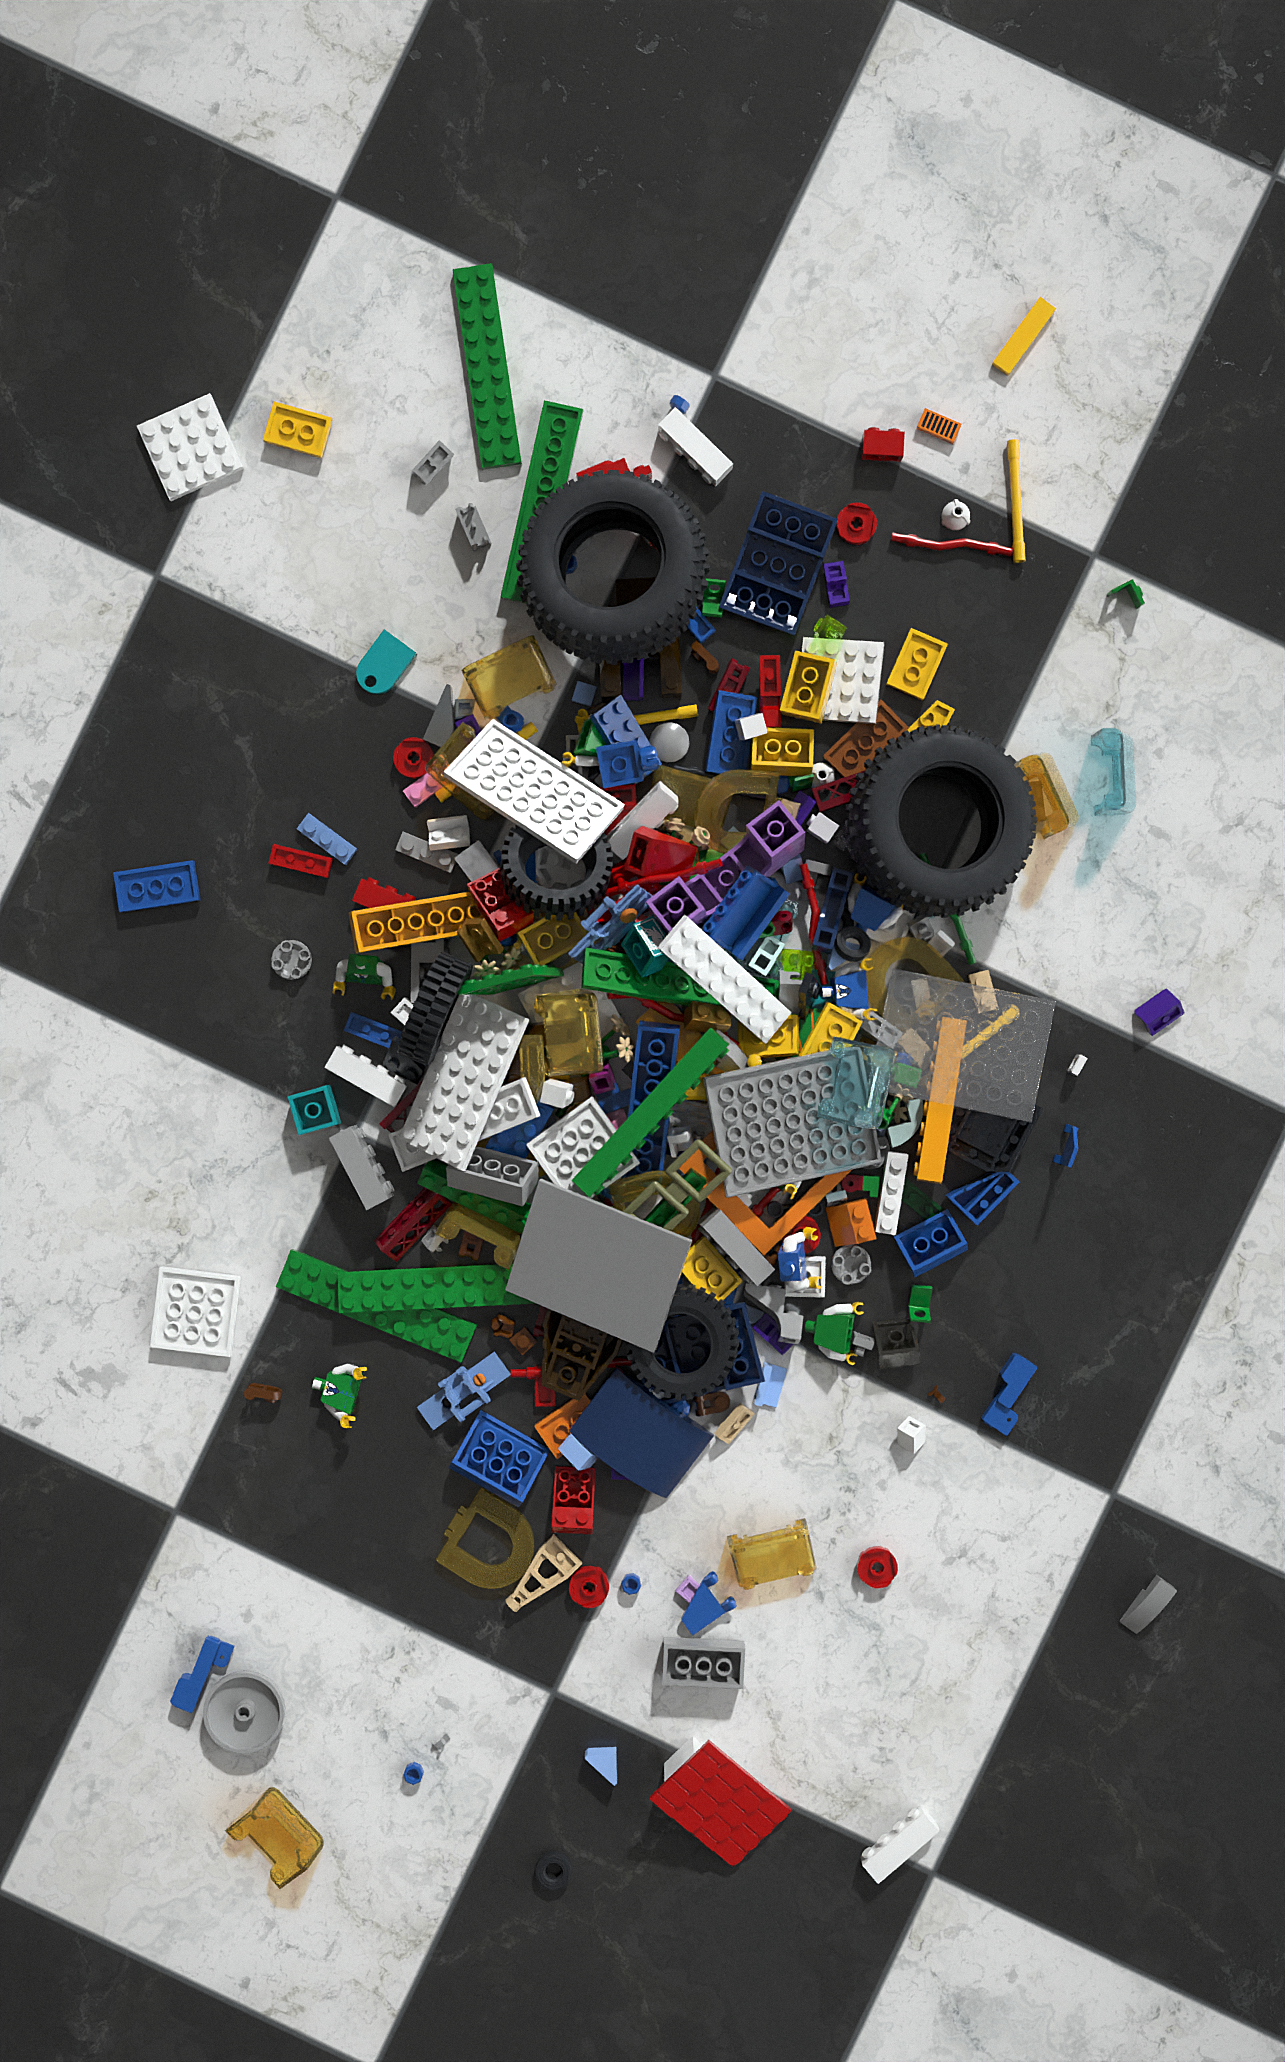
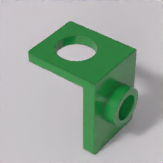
[702,578,726,617]
[1107,579,1145,609]
[787,774,814,792]
[908,1285,932,1323]

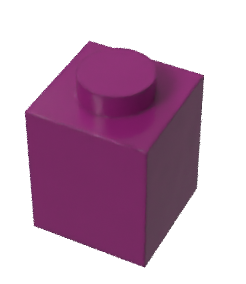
[589,1060,615,1095]

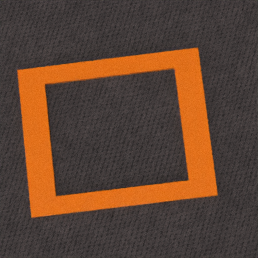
[679,1056,851,1255]

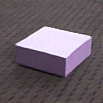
[675,1575,700,1603]

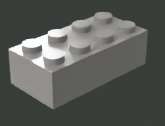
[329,1125,394,1210]
[446,1146,539,1206]
[697,1206,775,1286]
[662,1637,745,1689]

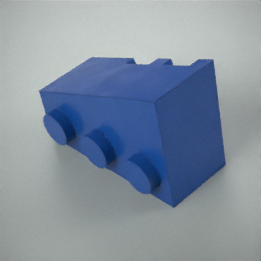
[945,1172,1019,1225]

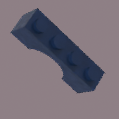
[811,868,853,955]

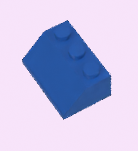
[894,1209,968,1277]

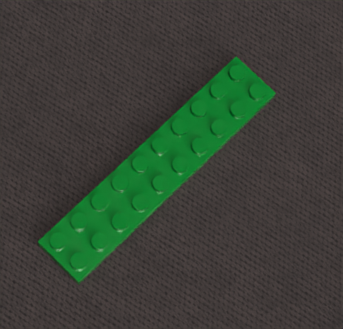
[453,263,522,470]
[500,400,584,604]
[581,948,779,1006]
[276,1249,477,1363]
[338,1264,535,1313]

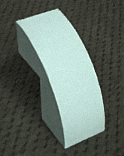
[749,936,785,976]
[886,1098,923,1147]

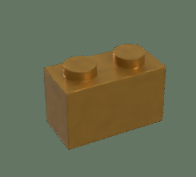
[684,1001,731,1034]

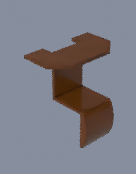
[928,1385,946,1403]

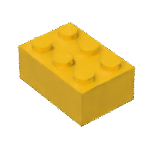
[780,651,837,724]
[750,727,814,776]
[518,912,588,966]

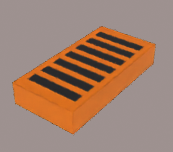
[916,408,962,444]

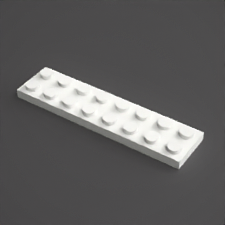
[657,915,792,1044]
[388,1077,540,1172]

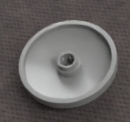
[203,1670,285,1754]

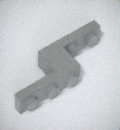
[411,937,450,1003]

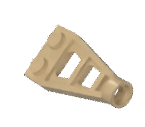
[505,1534,582,1612]

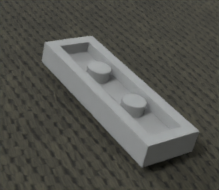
[395,832,459,873]

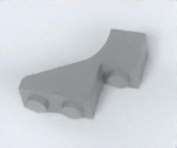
[743,1282,803,1344]

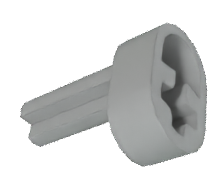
[799,859,833,902]

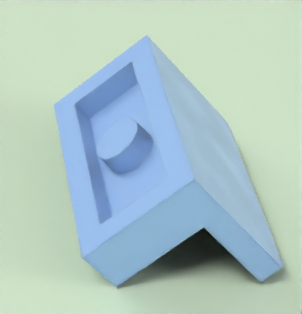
[753,1362,787,1407]

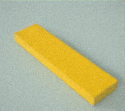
[992,297,1056,376]

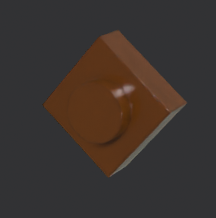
[509,1326,538,1355]

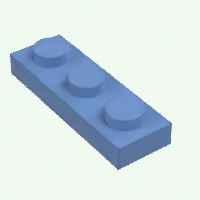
[297,813,358,865]

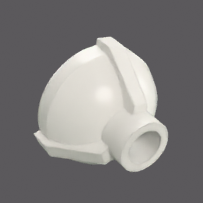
[941,499,970,530]
[811,763,835,793]

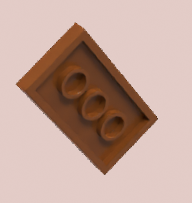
[823,700,909,783]

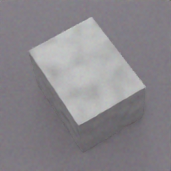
[454,840,499,882]

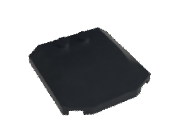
[947,1072,1043,1172]

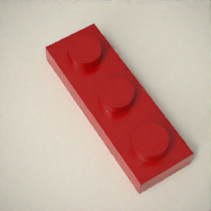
[269,844,333,878]

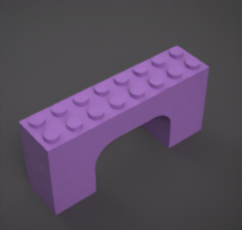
[646,800,805,935]

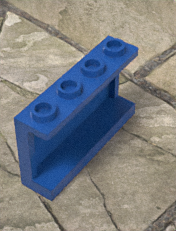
[702,865,790,960]

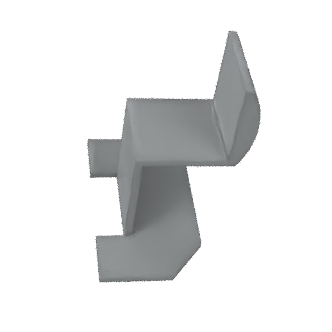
[432,1734,450,1753]

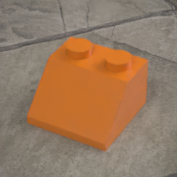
[825,1198,876,1247]

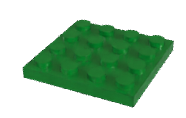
[458,964,564,995]

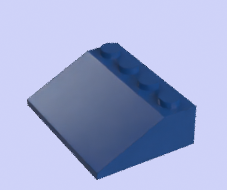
[448,1410,550,1507]

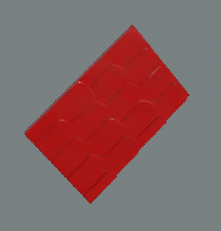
[650,1736,791,1867]

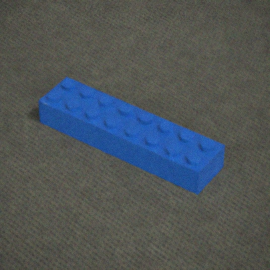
[621,1020,680,1186]

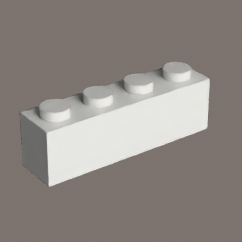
[658,407,733,487]
[607,781,678,860]
[325,1045,409,1107]
[874,1151,908,1235]
[860,1805,940,1884]

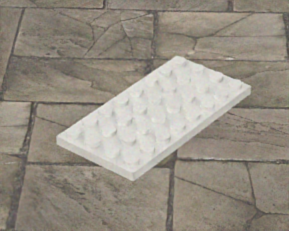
[444,719,624,864]
[399,995,530,1171]

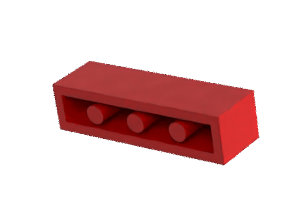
[352,877,416,908]

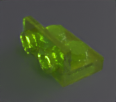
[813,615,847,640]
[780,949,813,981]

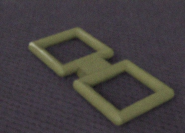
[623,1139,732,1231]

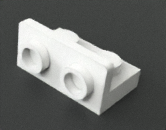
[427,815,470,851]

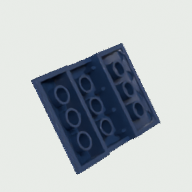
[719,491,838,636]
[641,1302,765,1404]
[569,1367,714,1498]

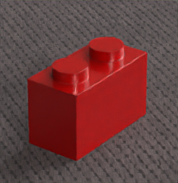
[861,427,905,462]

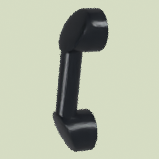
[767,1201,823,1218]

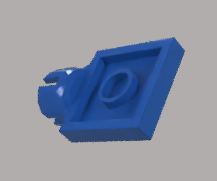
[596,740,659,788]

